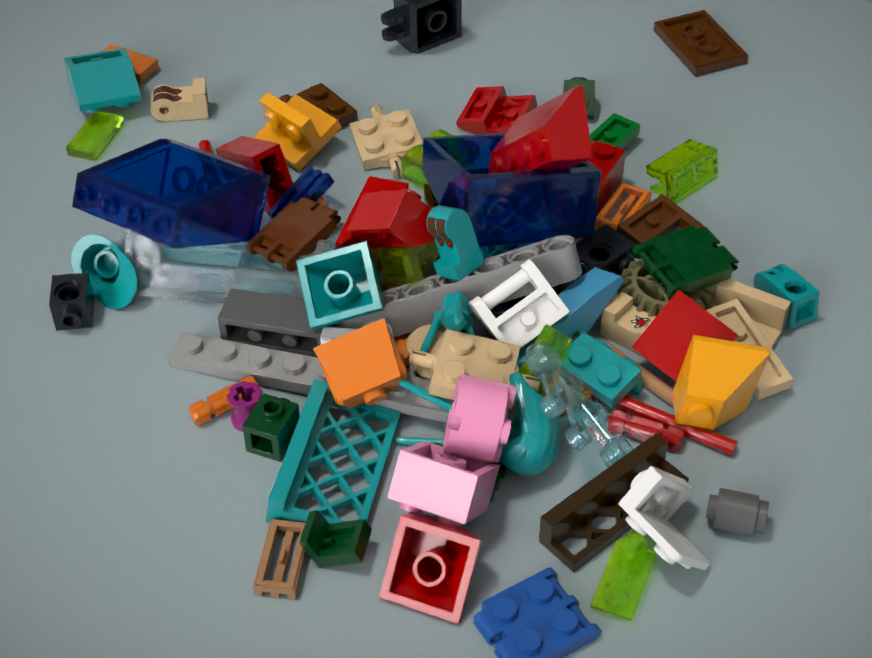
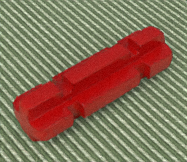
[608,410,685,452]

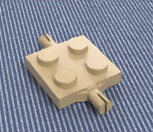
[349,104,425,179]
[409,329,541,400]

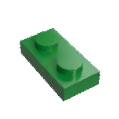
[589,113,640,149]

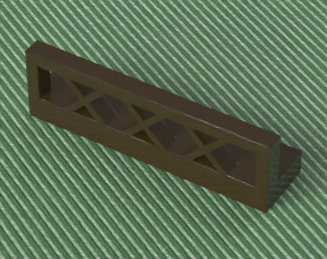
[539,433,689,573]

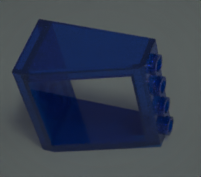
[421,133,602,247]
[72,138,271,249]

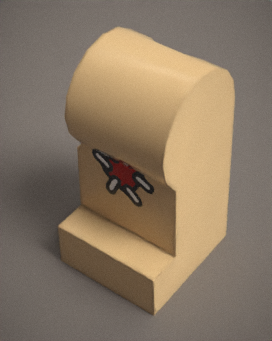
[600,291,656,358]

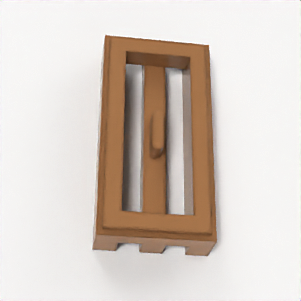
[253,519,307,600]

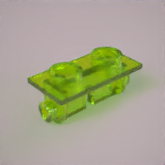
[590,530,656,621]

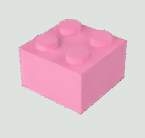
[387,441,500,527]

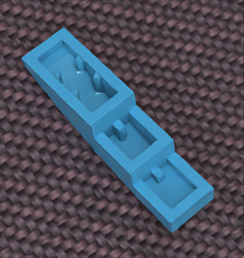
[517,267,624,376]

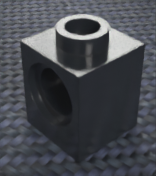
[49,272,95,331]

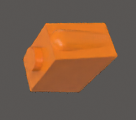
[313,318,408,409]

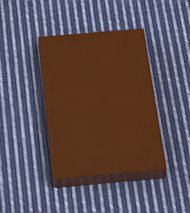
[653,10,748,77]

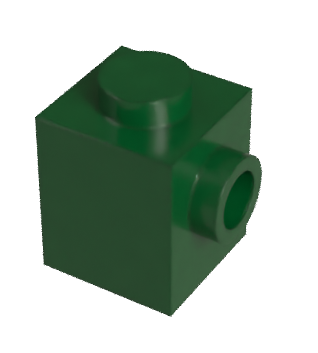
[242,393,300,462]

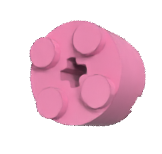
[443,374,516,463]

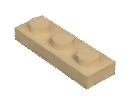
[706,299,793,400]

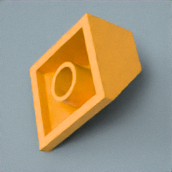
[672,335,770,430]

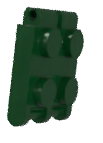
[631,225,739,298]

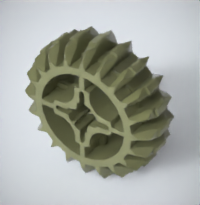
[617,259,715,317]

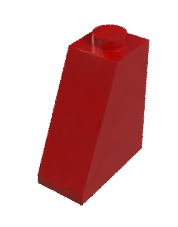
[215,136,299,217]

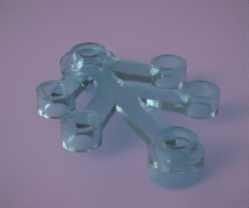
[526,341,633,467]

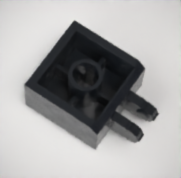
[381,0,462,54]

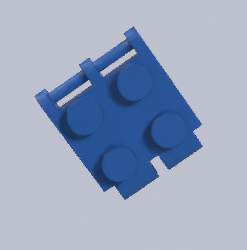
[473,567,602,658]

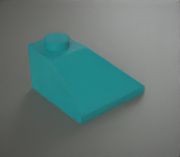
[296,241,383,330]

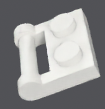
[468,259,570,348]

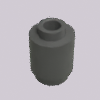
[706,488,769,536]

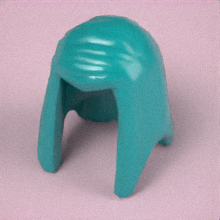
[499,372,562,476]

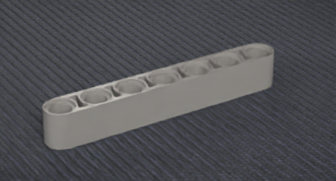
[336,235,582,337]

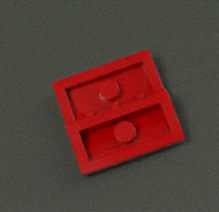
[456,86,538,140]
[632,290,738,381]

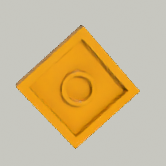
[253,92,342,172]

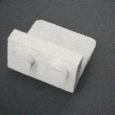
[618,466,711,570]

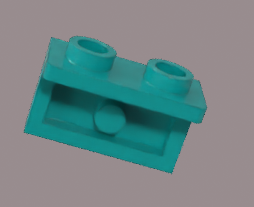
[554,332,643,409]

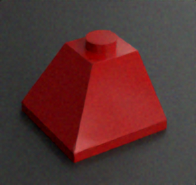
[379,512,482,624]

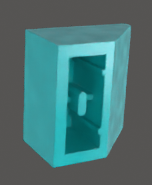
[64,48,142,113]

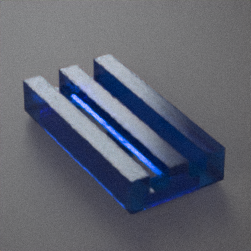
[267,166,335,220]

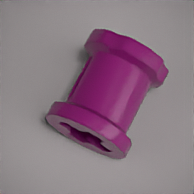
[227,381,262,432]

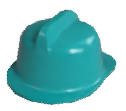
[71,234,138,309]

